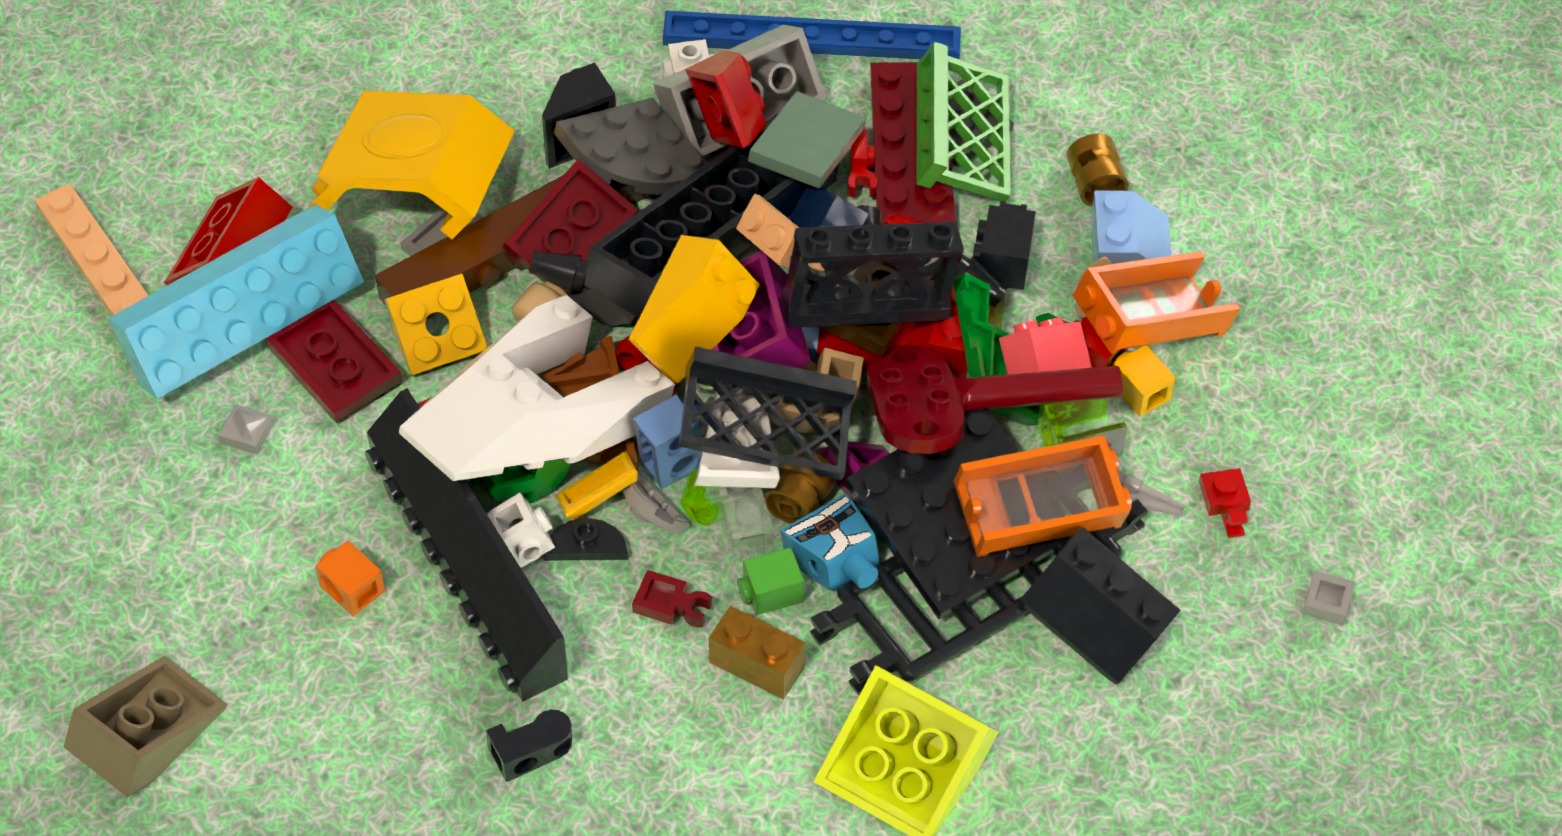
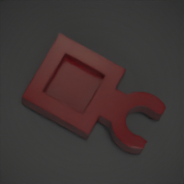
[632,570,712,628]

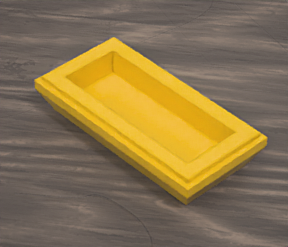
[556,452,638,519]

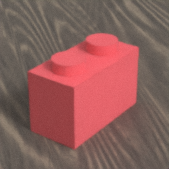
[999,317,1092,374]

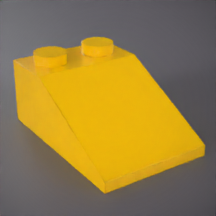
[629,235,760,383]

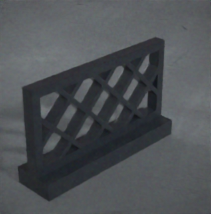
[678,347,857,480]

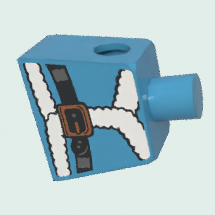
[780,493,879,590]

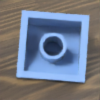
[1090,191,1171,264]

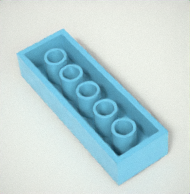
[107,204,364,399]

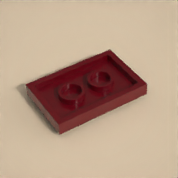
[502,159,638,294]
[265,300,403,423]

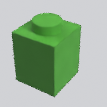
[737,547,805,615]

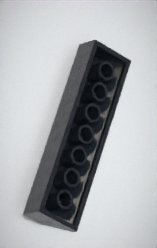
[365,388,568,702]

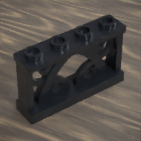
[781,222,964,328]

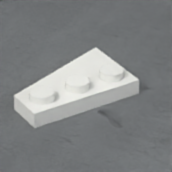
[694,390,780,488]

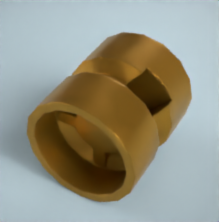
[1066,133,1129,206]
[763,449,837,524]

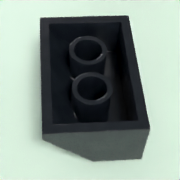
[1018,527,1181,685]

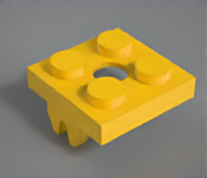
[384,274,487,375]

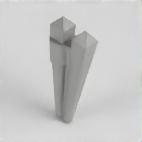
[1118,470,1185,517]

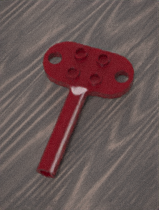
[867,345,1123,454]

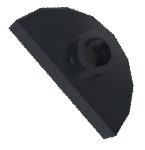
[544,518,628,561]

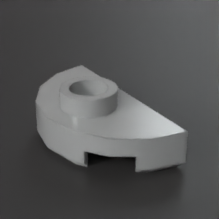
[622,470,691,534]

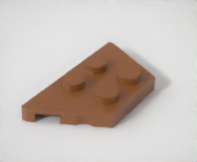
[540,336,638,471]

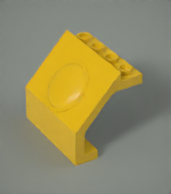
[308,91,515,239]

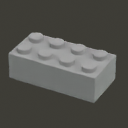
[653,25,827,156]

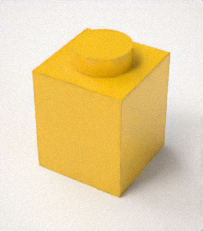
[1113,345,1176,417]

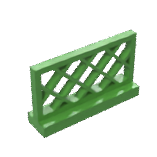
[916,42,1011,201]

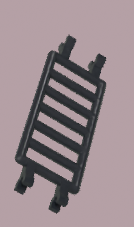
[810,465,1148,695]

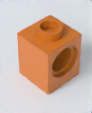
[315,540,385,617]

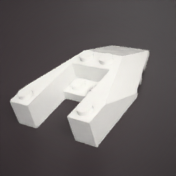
[399,295,675,481]

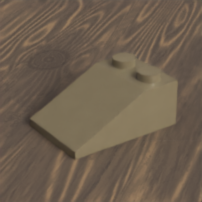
[63,656,227,797]

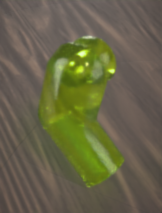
[680,470,719,526]

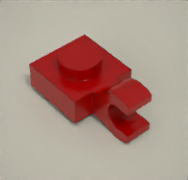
[847,129,877,197]
[1199,468,1251,538]

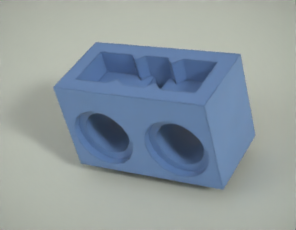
[633,395,702,490]

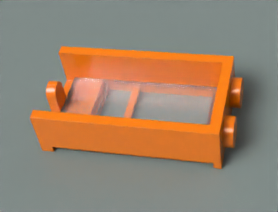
[1073,251,1241,354]
[954,435,1132,557]

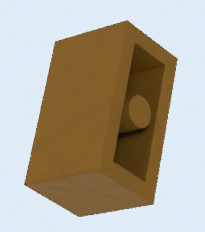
[708,606,805,700]

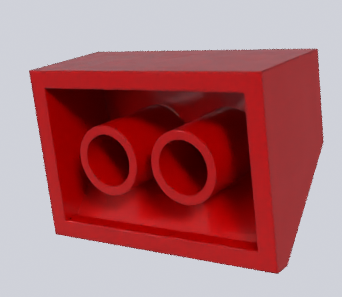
[164,177,293,285]

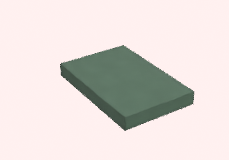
[748,91,866,189]

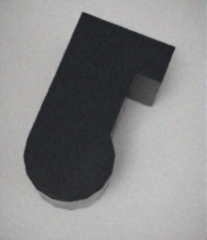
[486,709,573,782]

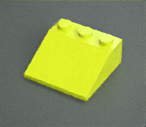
[813,665,999,836]

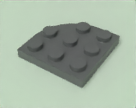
[554,97,707,194]

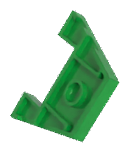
[953,273,1069,426]

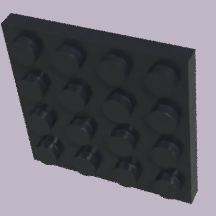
[845,409,1074,620]

